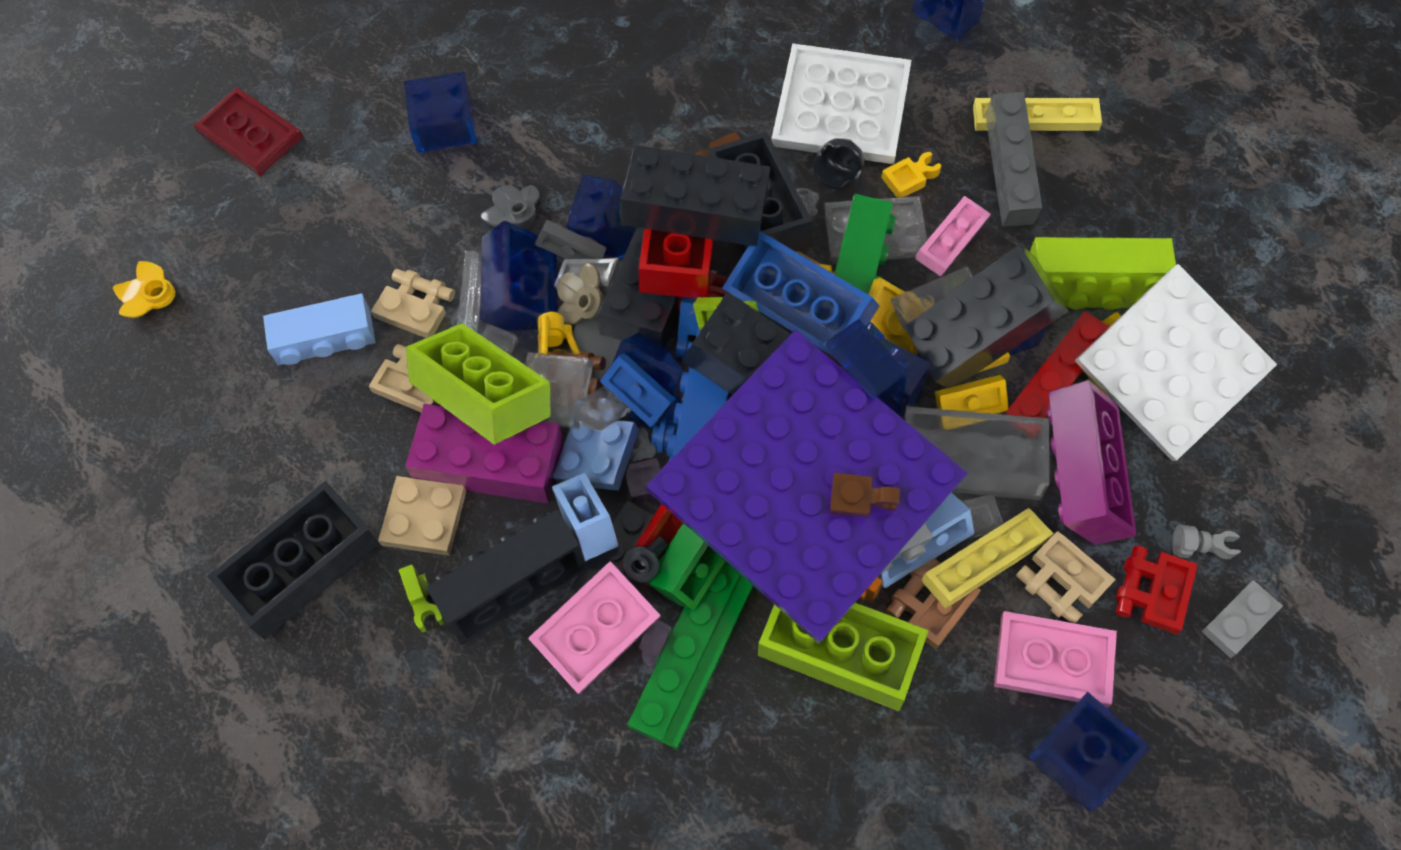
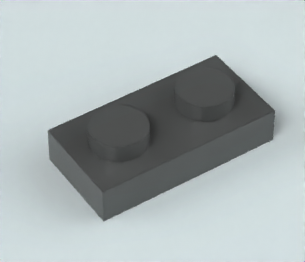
[535,220,607,259]

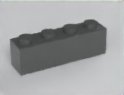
[985,92,1042,227]

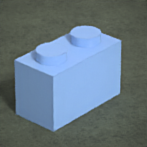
[552,473,619,561]

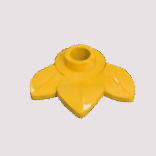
[113,261,175,318]

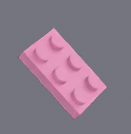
[528,561,661,694]
[994,611,1117,708]

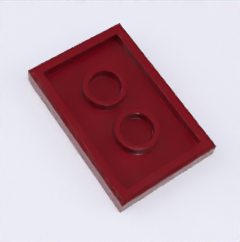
[193,87,303,176]

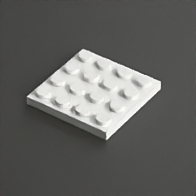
[772,44,911,164]
[1075,264,1277,461]

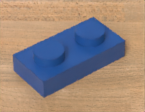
[600,353,676,427]

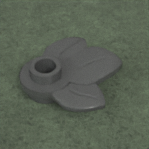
[481,185,540,230]

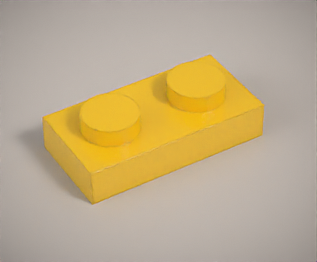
[935,375,1008,427]

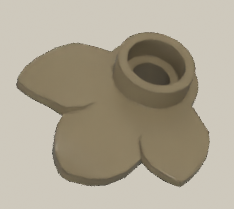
[557,262,605,325]

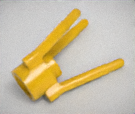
[536,312,580,373]

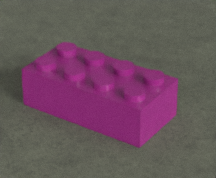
[1047,380,1137,545]
[405,404,564,504]

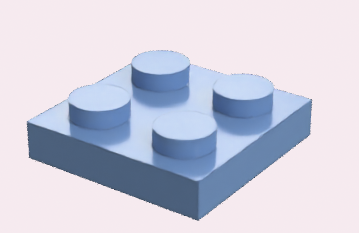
[553,417,639,491]

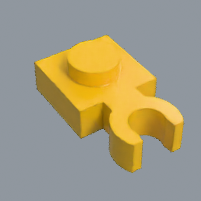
[881,152,942,200]

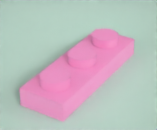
[915,196,991,277]

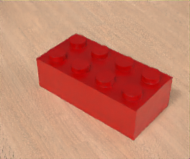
[639,229,713,298]

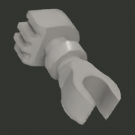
[1172,524,1241,559]

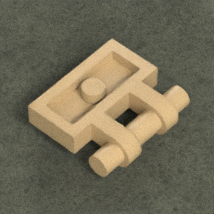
[371,269,455,338]
[369,344,438,412]
[1016,531,1116,624]

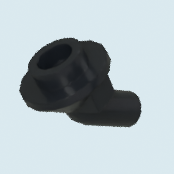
[623,537,668,582]

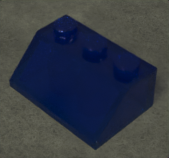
[480,220,557,331]

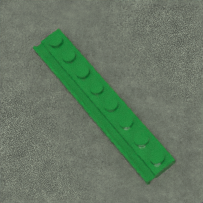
[627,561,754,751]

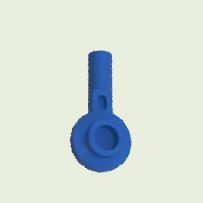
[652,395,680,454]

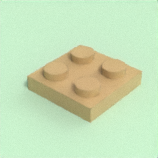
[378,476,466,556]

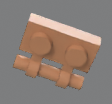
[885,558,981,650]

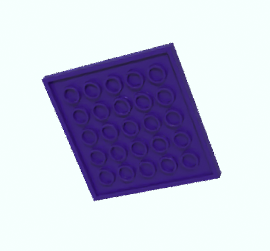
[646,330,968,644]

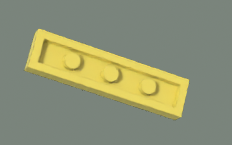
[973,98,1102,131]
[921,508,1054,609]

